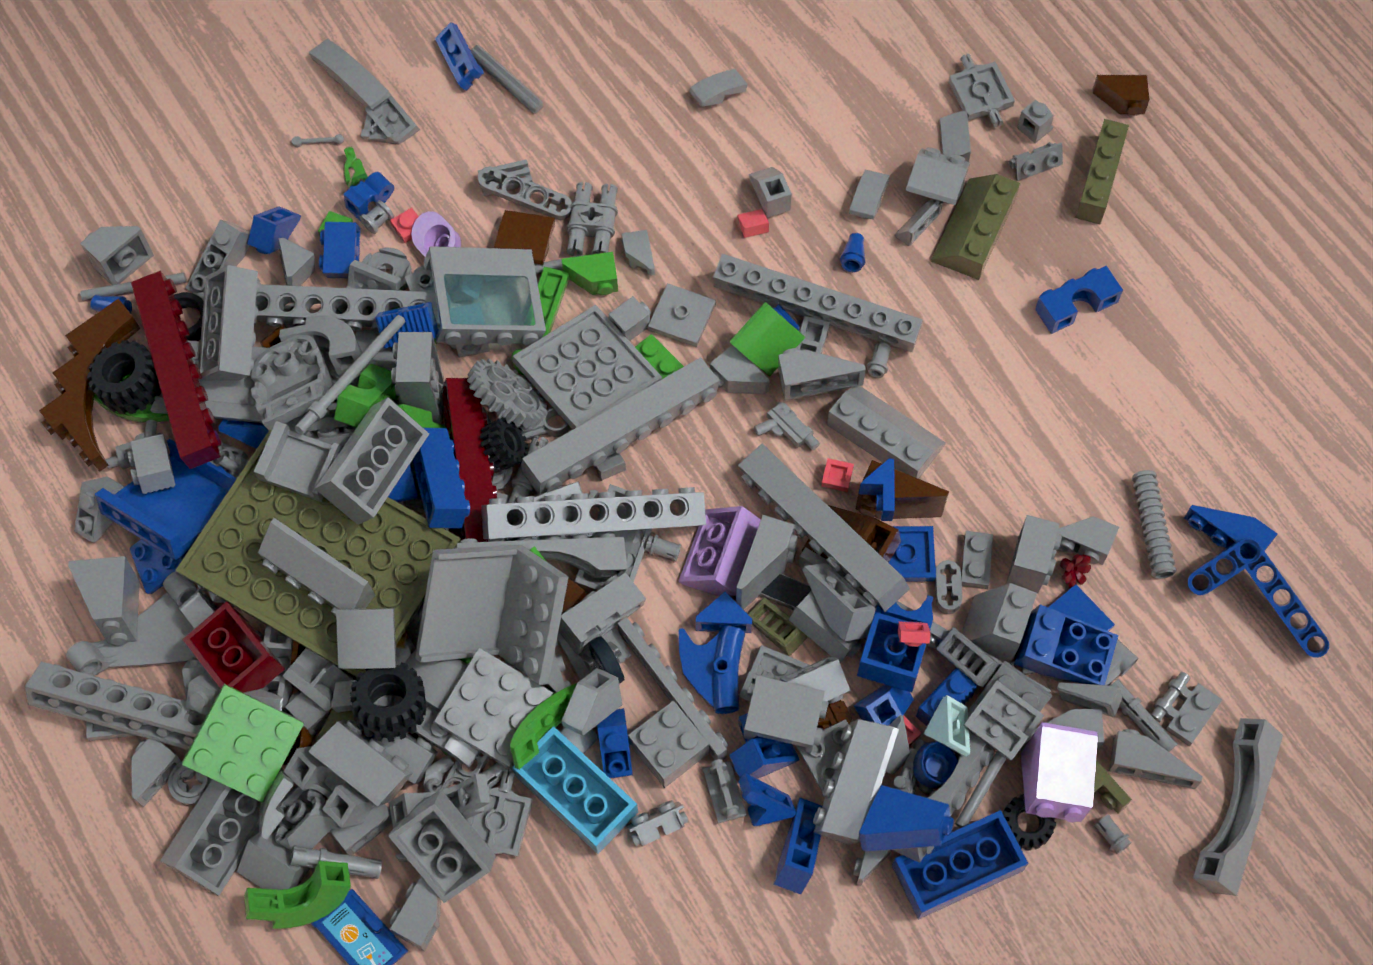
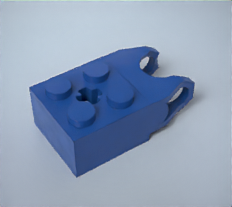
[857,595,933,692]

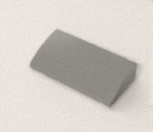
[574,484,653,594]

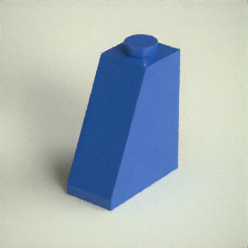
[859,785,954,851]

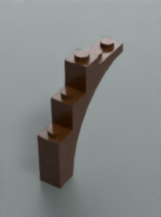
[39,299,141,471]

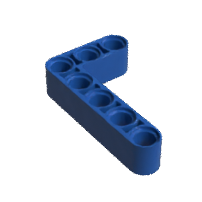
[1188,538,1329,658]

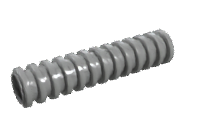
[1132,470,1177,579]

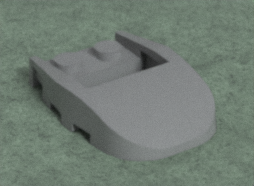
[251,335,332,431]

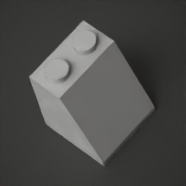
[68,556,140,645]
[962,583,1037,664]

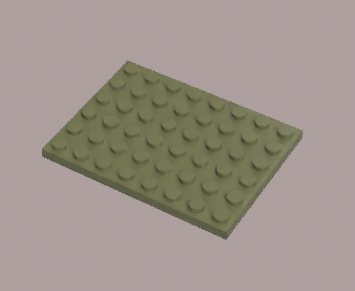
[176,430,461,677]

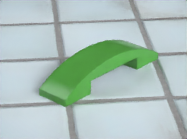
[510,683,577,770]

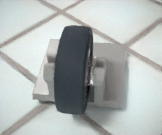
[557,627,631,684]

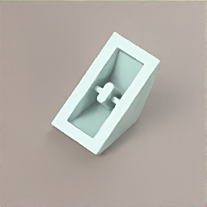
[924,695,970,756]

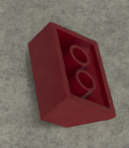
[182,601,285,693]

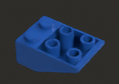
[1014,604,1119,685]

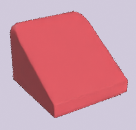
[737,209,769,238]

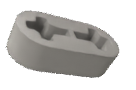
[935,560,962,614]

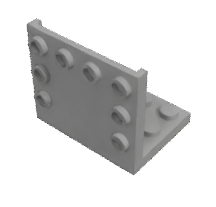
[415,545,569,685]

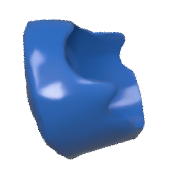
[913,741,959,788]

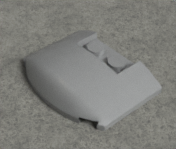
[393,650,480,767]

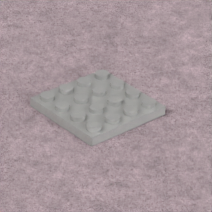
[512,305,662,429]

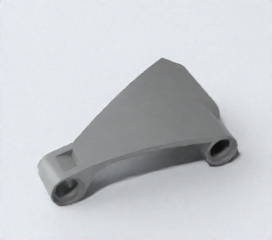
[66,571,218,676]

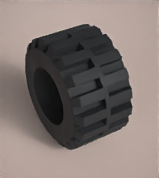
[87,340,161,415]
[350,662,426,742]

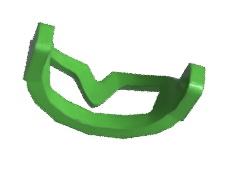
[344,146,368,189]

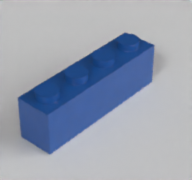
[413,428,470,528]

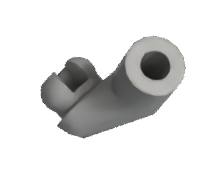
[423,754,454,792]

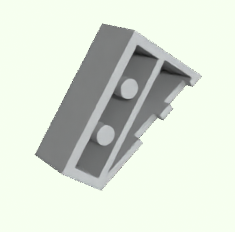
[558,573,646,655]

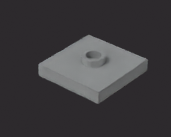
[648,283,716,347]

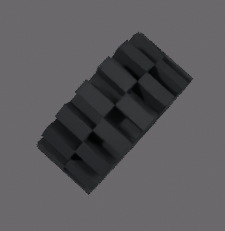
[480,417,529,470]
[1003,794,1056,851]

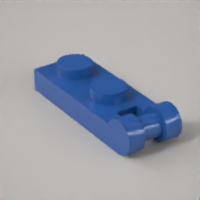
[435,22,484,90]

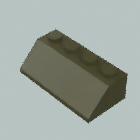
[931,174,1020,280]

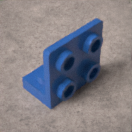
[130,539,188,594]

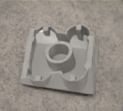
[275,785,337,853]

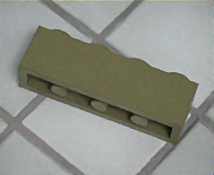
[1076,119,1129,224]

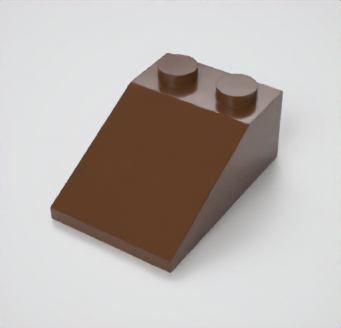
[855,460,949,519]

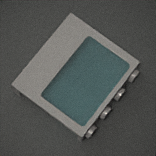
[424,246,546,346]

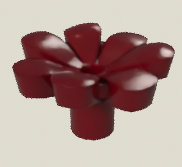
[1060,554,1091,588]

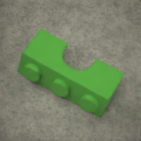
[334,364,399,427]

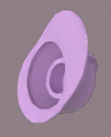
[411,211,461,257]

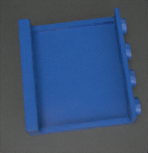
[95,439,238,560]

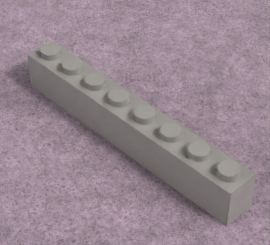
[522,357,720,494]
[738,444,910,612]

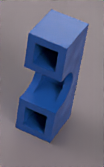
[1035,265,1123,334]

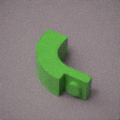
[244,861,351,929]

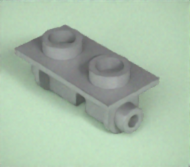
[1009,142,1063,181]
[703,759,746,824]
[626,800,689,846]

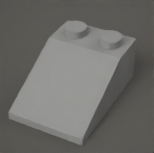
[778,348,866,401]
[736,515,798,610]

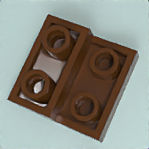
[494,210,555,265]

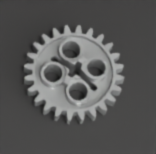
[467,358,548,428]

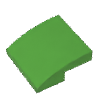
[729,302,805,376]

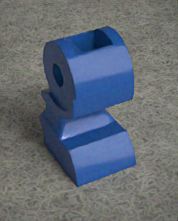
[343,172,395,221]

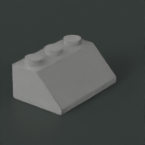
[308,719,413,806]
[388,789,495,903]

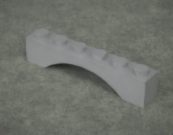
[454,534,627,578]
[892,704,995,863]
[1193,718,1283,896]

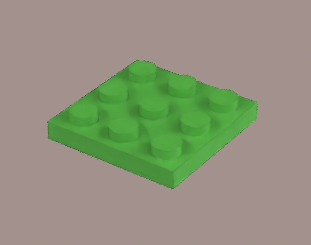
[182,684,304,803]

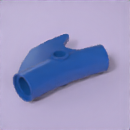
[679,626,745,714]

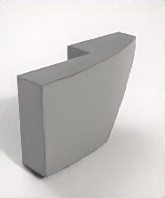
[621,230,655,275]
[886,715,910,775]

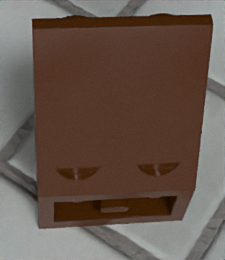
[802,505,901,563]

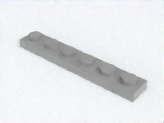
[617,617,728,760]

